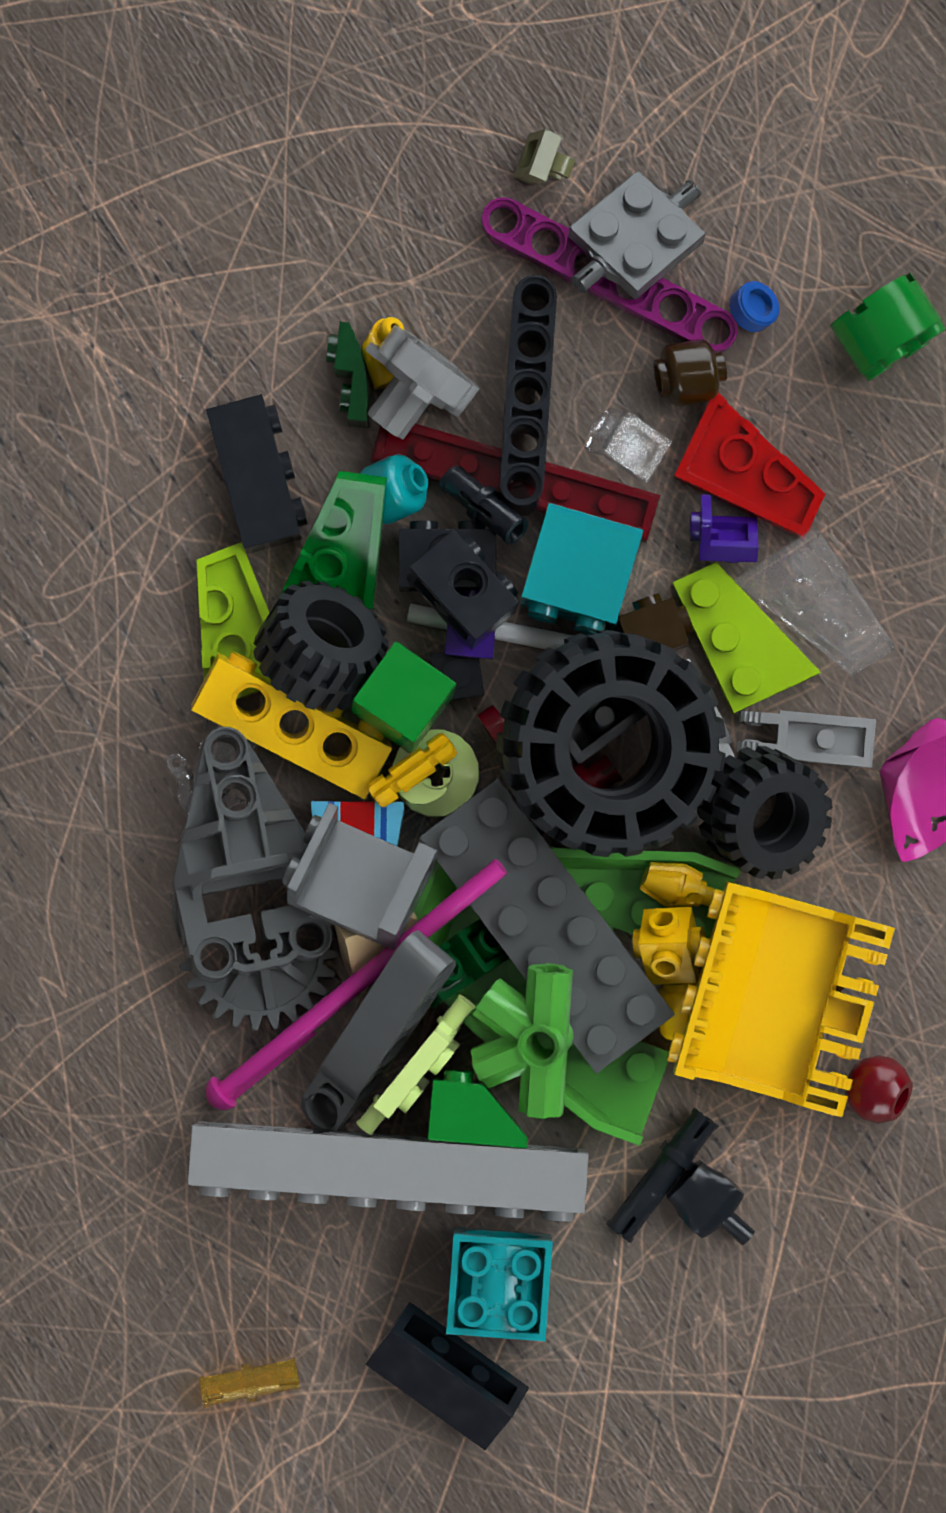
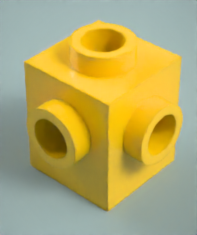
[633,907,706,985]

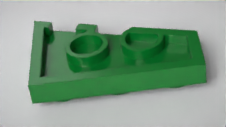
[278,471,387,611]

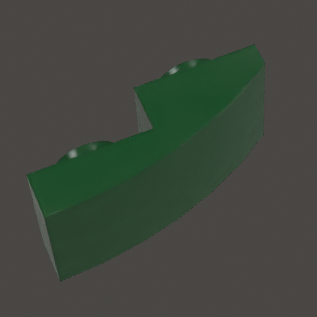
[326,321,369,428]
[431,919,510,1009]

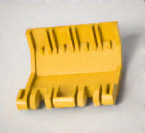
[667,881,895,1117]

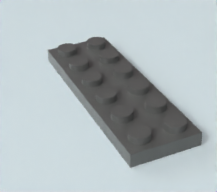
[420,778,675,1074]

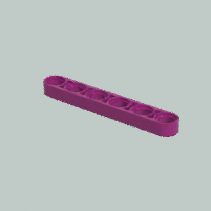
[482,197,738,353]

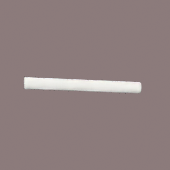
[407,603,574,649]

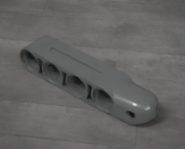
[301,930,456,1132]

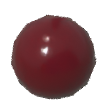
[845,1055,913,1124]

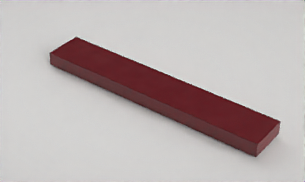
[370,424,661,543]

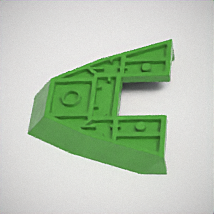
[414,848,741,1146]

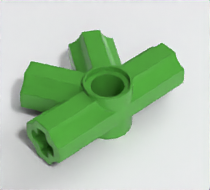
[471,963,574,1119]

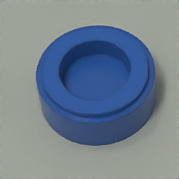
[730,281,779,332]

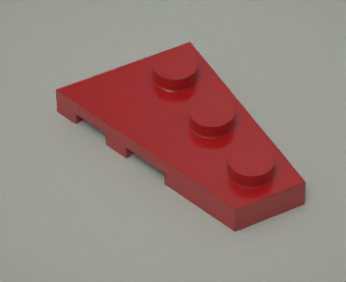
[673,392,826,539]

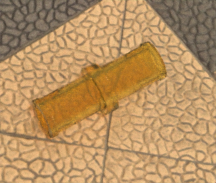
[199,1358,301,1408]

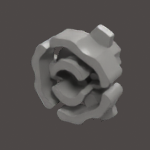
[365,325,480,439]

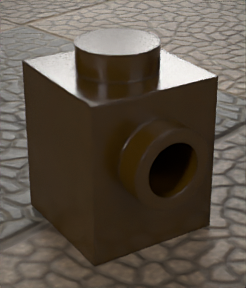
[617,593,694,651]

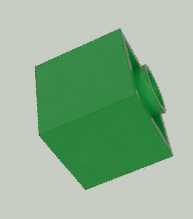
[352,641,456,754]

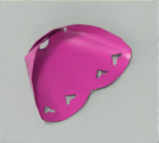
[879,718,946,862]

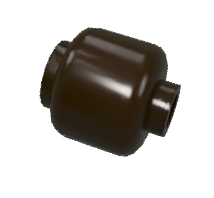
[653,339,727,407]

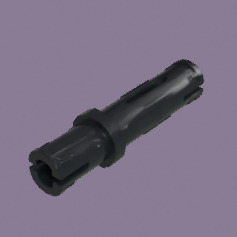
[606,1107,719,1243]

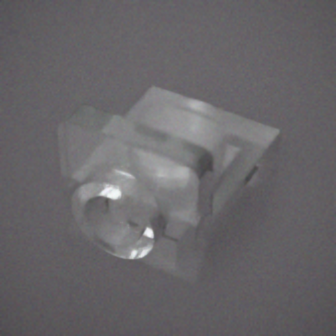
[585,408,672,483]

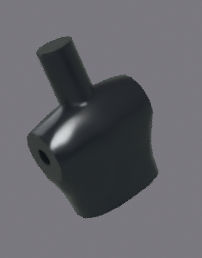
[666,1160,755,1245]

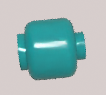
[360,454,428,525]

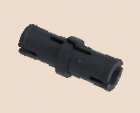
[440,465,529,545]

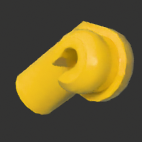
[361,317,404,390]

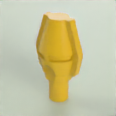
[640,862,719,908]

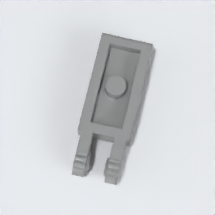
[736,710,876,768]

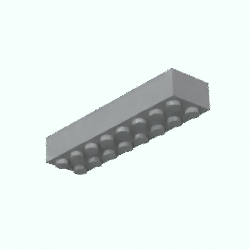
[188,1121,589,1222]

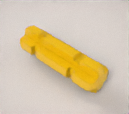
[367,733,457,807]

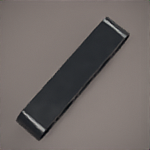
[498,275,557,516]

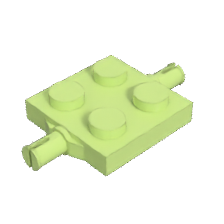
[356,994,475,1135]

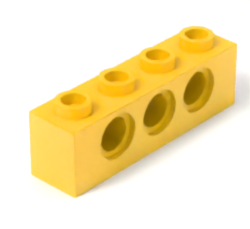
[191,651,392,800]

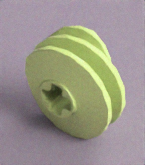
[393,729,479,817]

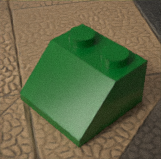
[428,1069,528,1148]

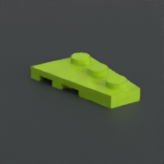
[196,542,271,701]
[672,562,821,714]

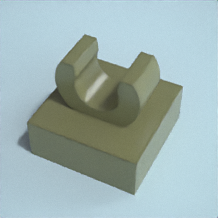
[513,129,575,185]

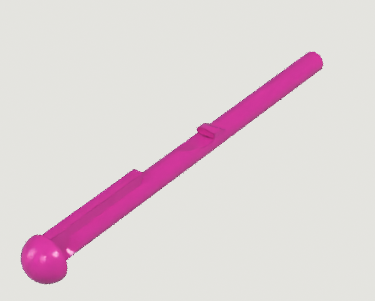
[205,859,507,1111]

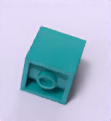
[520,503,643,635]
[446,1227,553,1342]

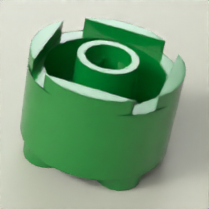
[830,272,946,382]

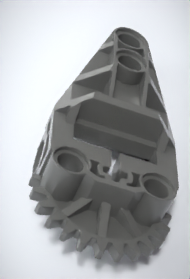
[170,727,338,1032]

